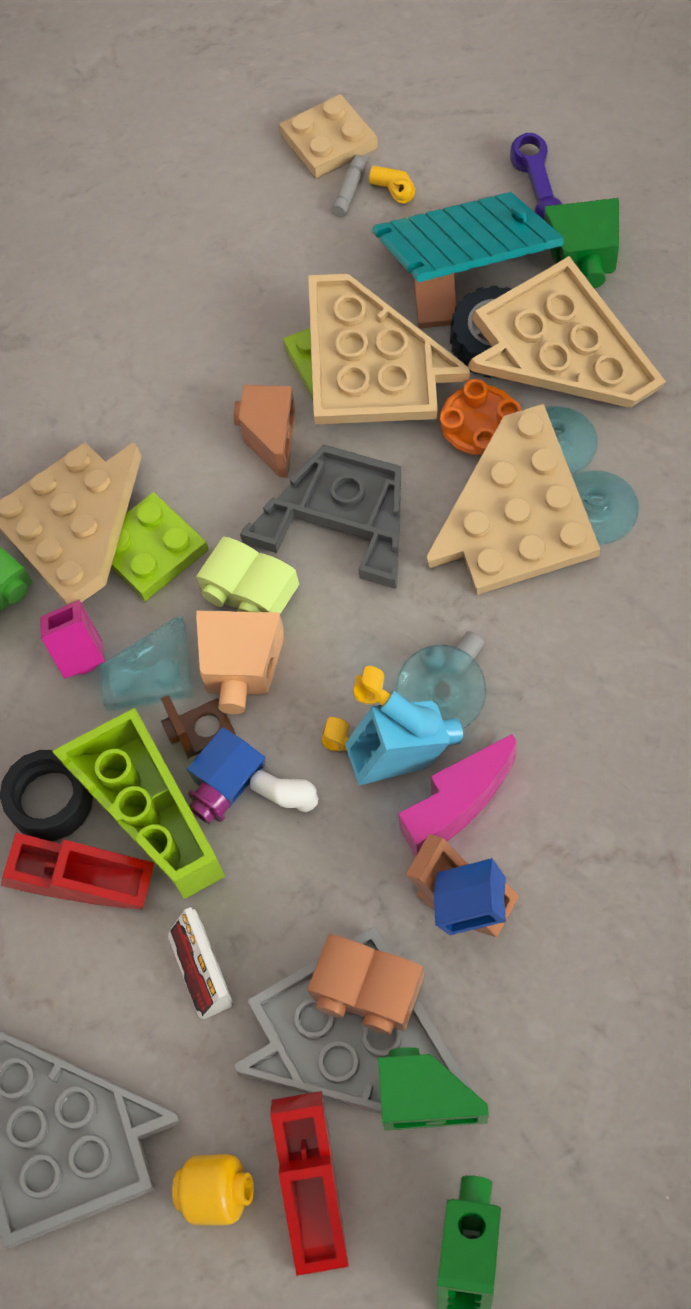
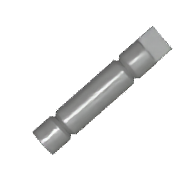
[332,155,369,217]

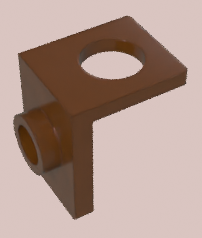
[160,695,236,759]

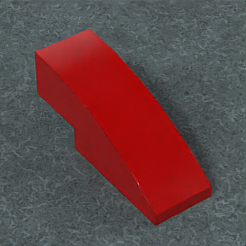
[1,833,155,910]
[270,1091,349,1276]

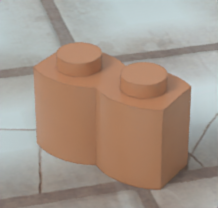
[307,934,425,1035]

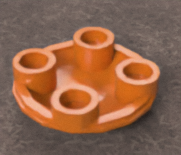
[440,379,521,455]

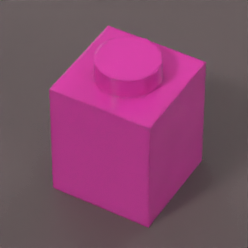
[40,600,105,679]

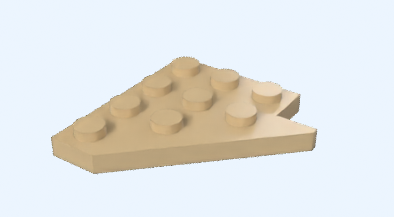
[468,257,666,408]
[308,274,470,425]
[426,404,601,595]
[0,442,142,605]

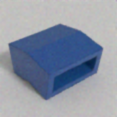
[186,727,266,808]
[434,858,506,935]

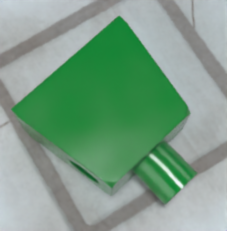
[544,198,619,288]
[436,1175,501,1309]

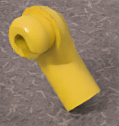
[369,165,415,203]

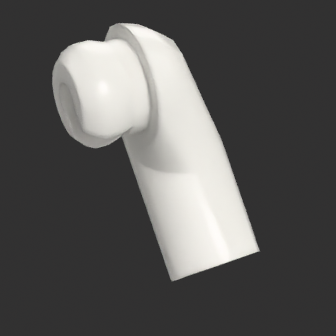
[250,770,319,812]

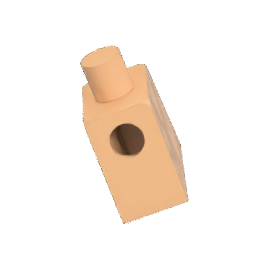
[196,611,284,715]

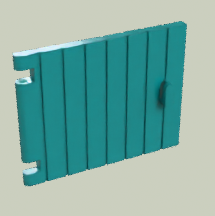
[372,192,564,283]

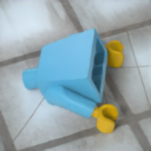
[322,666,463,785]

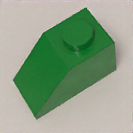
[378,1047,489,1131]

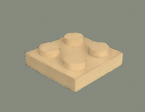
[279,94,378,179]

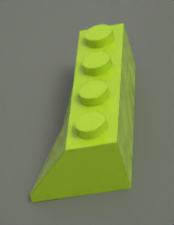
[52,707,226,900]

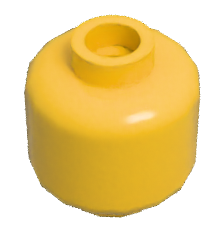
[172,1154,254,1226]

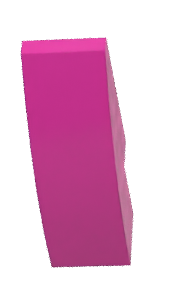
[398,734,517,857]

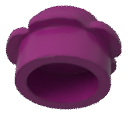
[188,782,231,824]

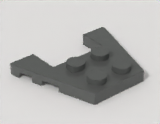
[240,444,402,589]

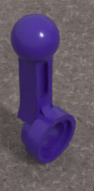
[510,133,562,220]

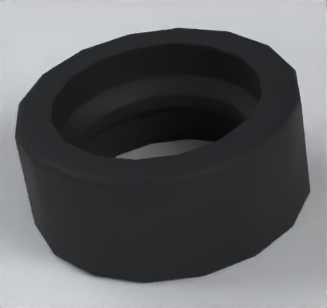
[0,750,93,841]

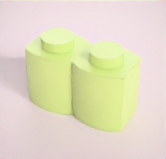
[196,537,300,614]

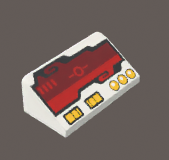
[168,907,234,1019]

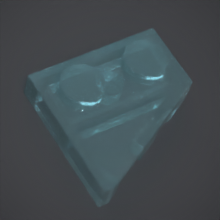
[100,616,193,711]

